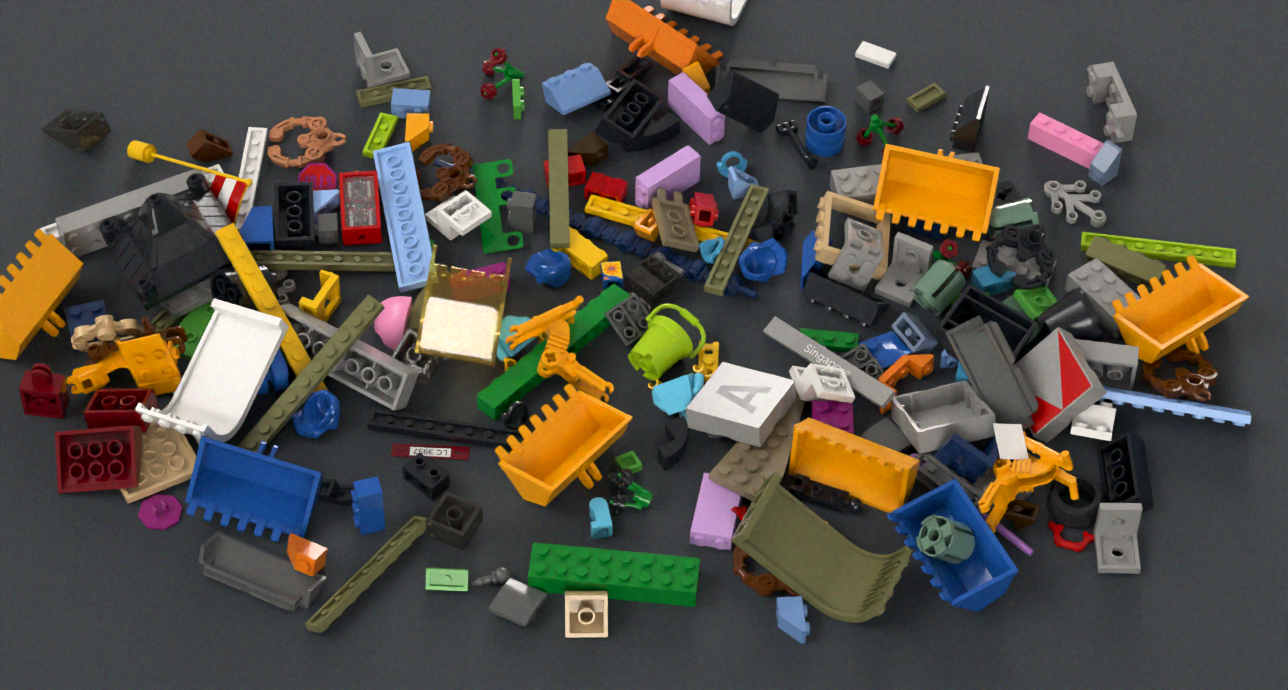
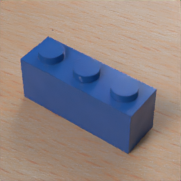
[350,476,386,535]

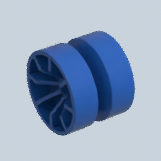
[805,106,846,157]
[256,348,289,396]

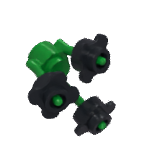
[607,468,653,515]

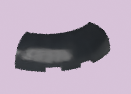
[752,190,798,244]

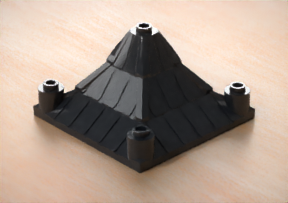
[99,173,252,311]

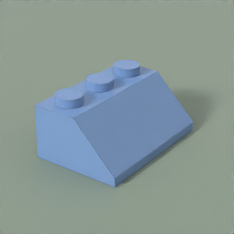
[542,63,611,115]

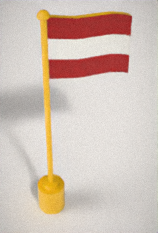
[127,140,253,225]

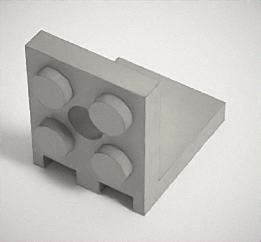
[354,32,410,88]
[829,218,884,291]
[874,232,934,308]
[1093,503,1142,574]

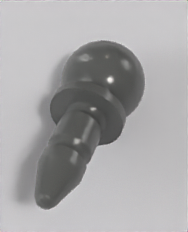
[471,567,511,586]

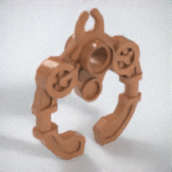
[267,116,346,169]

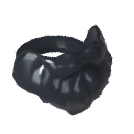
[500,401,529,429]

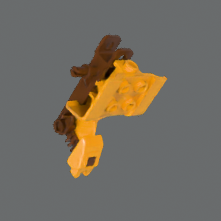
[66,317,188,395]

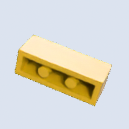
[551,226,608,280]

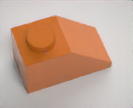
[287,533,328,577]

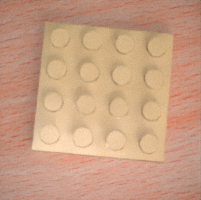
[120,422,196,504]

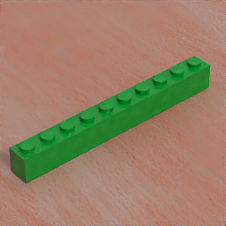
[477,284,631,421]

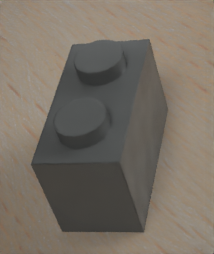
[507,191,537,234]

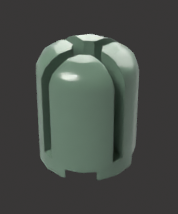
[987,198,1039,239]
[909,260,966,316]
[916,515,975,564]

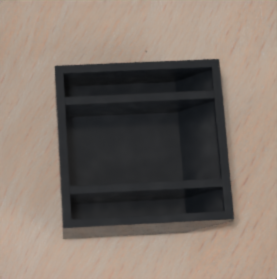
[936,284,1038,361]

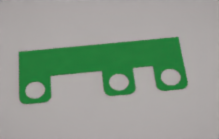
[472,159,524,254]

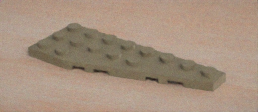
[709,388,806,501]

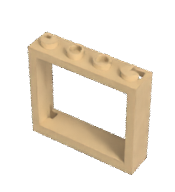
[814,191,891,281]

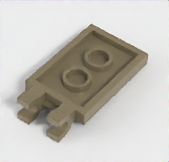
[651,188,700,252]

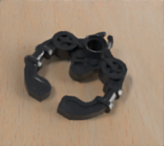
[986,224,1056,290]

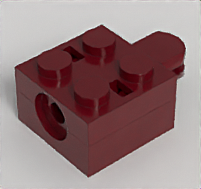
[19,363,70,419]

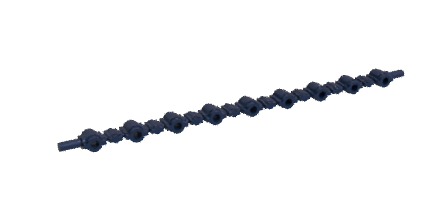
[434,159,758,299]

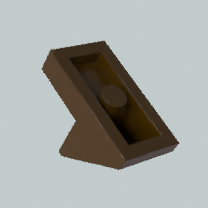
[1002,499,1041,531]

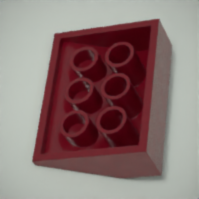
[55,425,143,494]

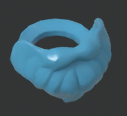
[716,151,748,178]
[699,236,725,265]

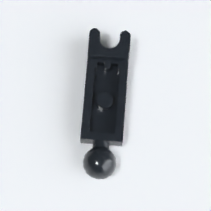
[789,474,864,514]

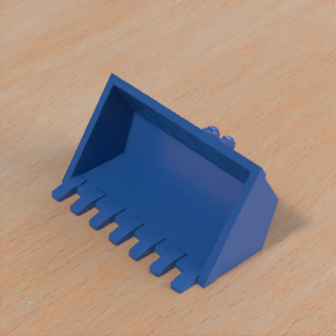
[185,436,323,545]
[886,478,1019,612]

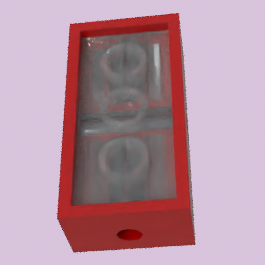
[339,171,382,245]

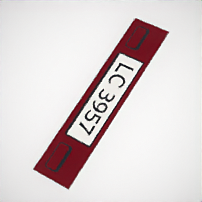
[391,443,470,460]

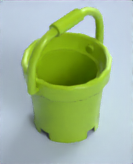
[628,303,706,381]

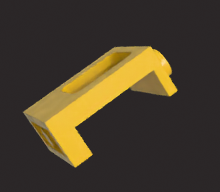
[299,269,341,323]

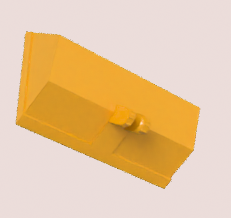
[873,144,1000,242]
[0,229,83,360]
[1112,255,1249,364]
[495,384,633,506]
[788,418,920,513]

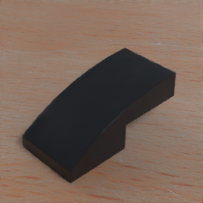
[318,479,354,506]

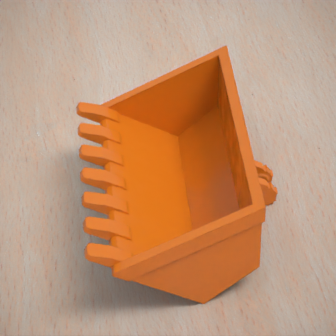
[605,0,723,75]

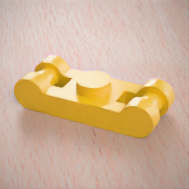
[698,341,719,382]

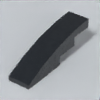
[591,56,653,112]

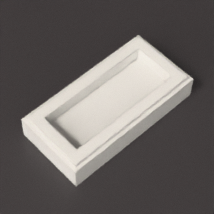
[855,41,896,69]

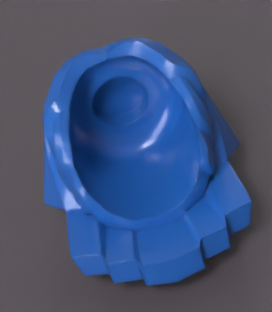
[738,238,788,282]
[525,248,572,288]
[292,389,341,439]

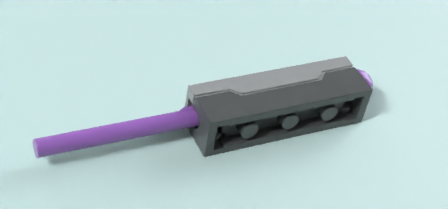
[910,452,1034,557]

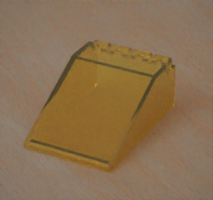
[415,244,512,366]

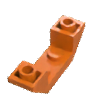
[878,354,934,415]

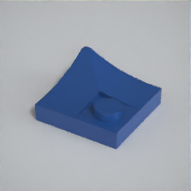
[858,331,913,372]

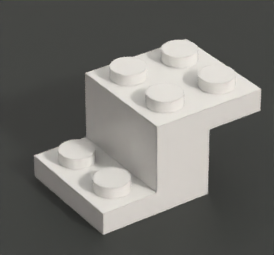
[425,190,492,241]
[789,363,855,403]
[1070,401,1116,441]

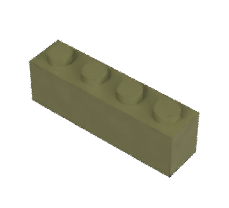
[1085,236,1167,292]

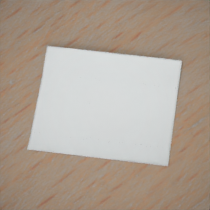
[993,423,1029,460]

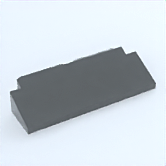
[715,59,827,104]
[945,315,1039,430]
[198,531,327,612]

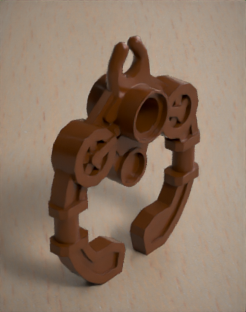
[415,142,477,202]
[1142,349,1218,402]
[733,545,800,597]

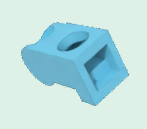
[589,497,612,539]

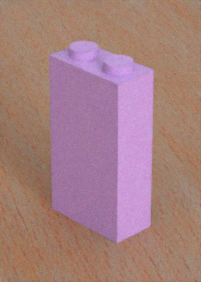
[668,72,725,145]
[635,145,701,210]
[690,473,743,550]

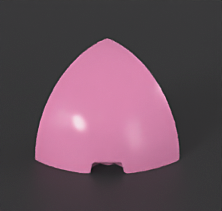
[374,296,412,352]

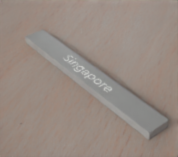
[763,316,895,409]

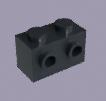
[402,452,450,501]

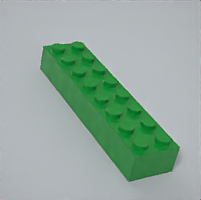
[528,542,700,607]

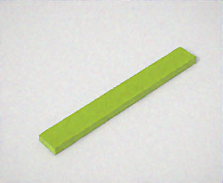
[1080,232,1236,268]

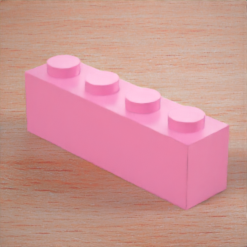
[1028,112,1104,169]

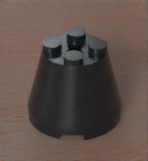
[210,264,279,312]
[1037,286,1104,342]

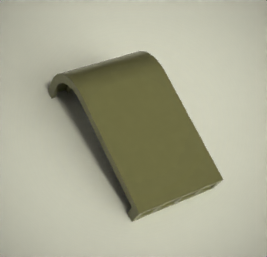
[731,472,912,623]

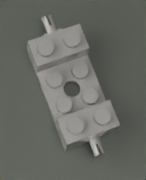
[1086,62,1137,143]

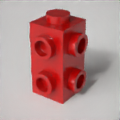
[689,192,719,227]

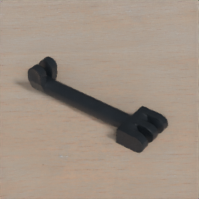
[776,120,818,169]

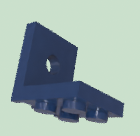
[933,433,999,484]

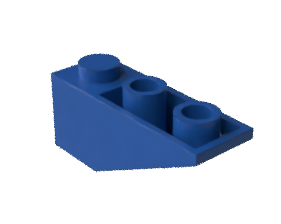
[800,230,833,289]

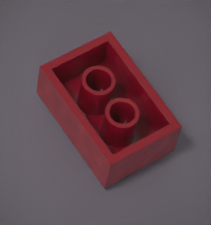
[83,388,159,432]

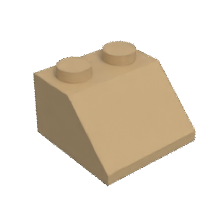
[565,591,608,638]

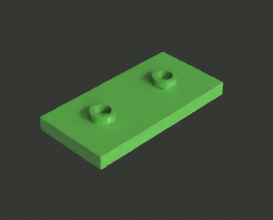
[175,300,215,361]

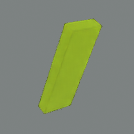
[362,112,398,159]

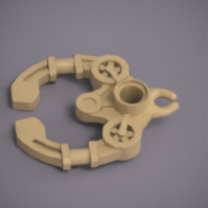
[71,315,143,352]

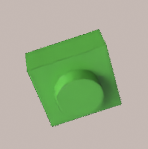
[615,450,643,474]

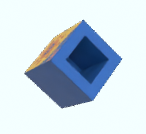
[601,261,623,290]

